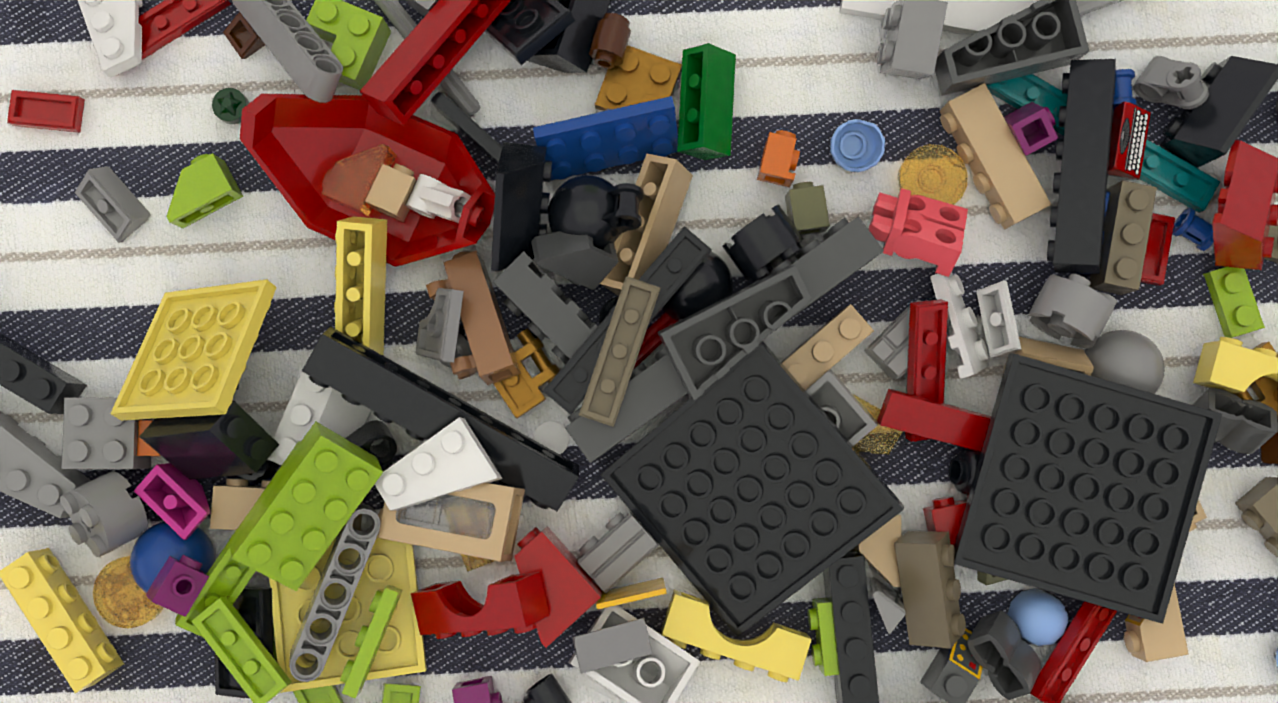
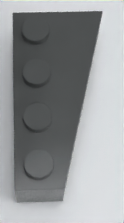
[935,0,1090,96]
[493,251,598,364]
[657,265,812,401]

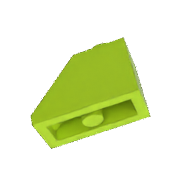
[166,153,243,229]

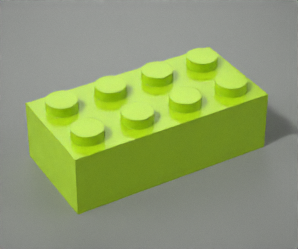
[229,421,383,591]

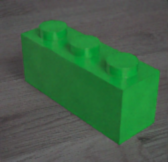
[677,43,736,160]

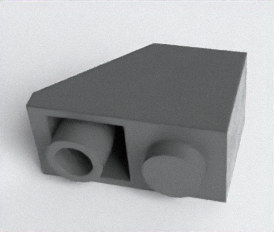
[531,231,619,290]

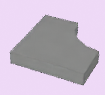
[415,288,464,363]

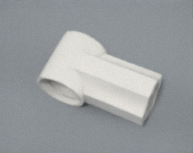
[405,174,471,223]

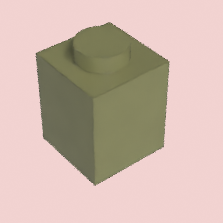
[785,182,830,235]

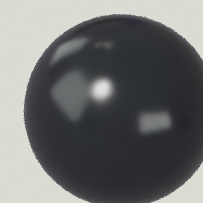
[548,175,620,250]
[662,251,733,322]

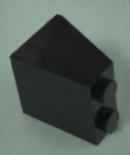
[139,401,279,480]

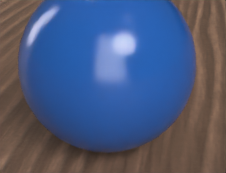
[130,521,215,593]

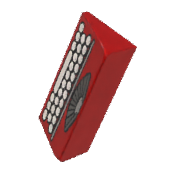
[1108,101,1151,180]

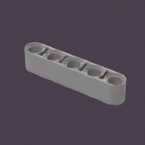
[232,0,343,103]
[289,504,381,682]

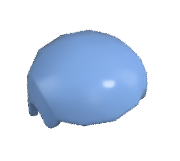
[830,119,885,172]
[1007,589,1068,646]

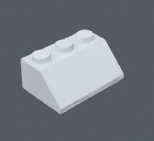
[267,359,372,465]
[568,605,700,703]

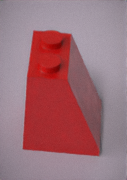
[514,526,602,648]

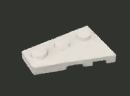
[78,0,142,78]
[930,272,990,379]
[374,417,503,511]

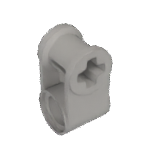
[1133,56,1209,109]

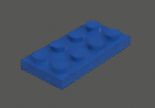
[533,96,678,181]

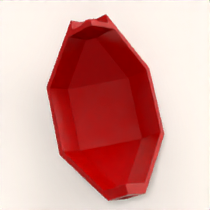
[240,93,495,267]

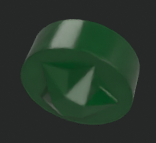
[212,88,249,124]

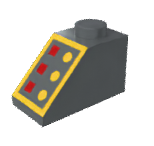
[920,628,983,703]

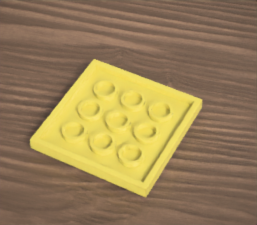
[110,279,277,421]
[269,535,427,693]

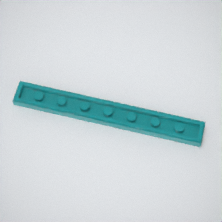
[986,74,1221,213]

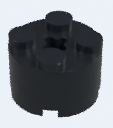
[722,205,804,282]

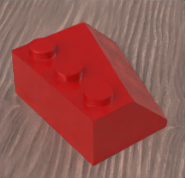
[1212,140,1278,270]

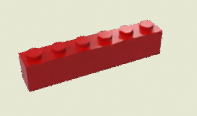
[359,0,511,126]

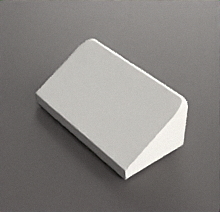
[976,281,1021,358]

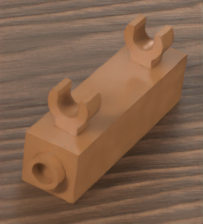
[426,250,521,385]

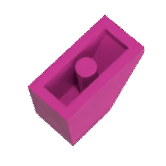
[134,463,211,540]

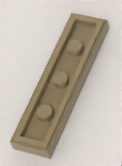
[579,276,661,427]

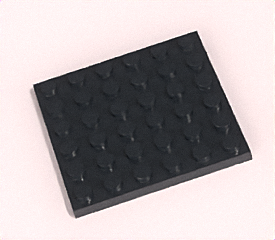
[600,341,904,637]
[954,353,1222,624]

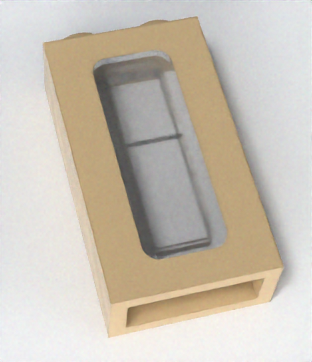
[377,482,525,562]

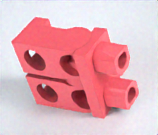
[868,188,968,277]

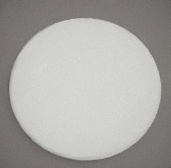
[533,421,569,454]

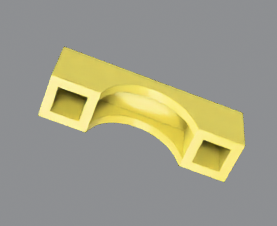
[1193,337,1278,393]
[661,589,812,683]

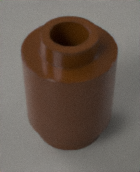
[589,13,631,69]

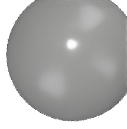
[1085,330,1165,394]

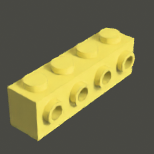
[334,216,387,356]
[0,548,124,693]

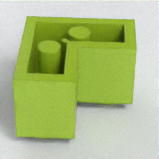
[306,0,391,90]

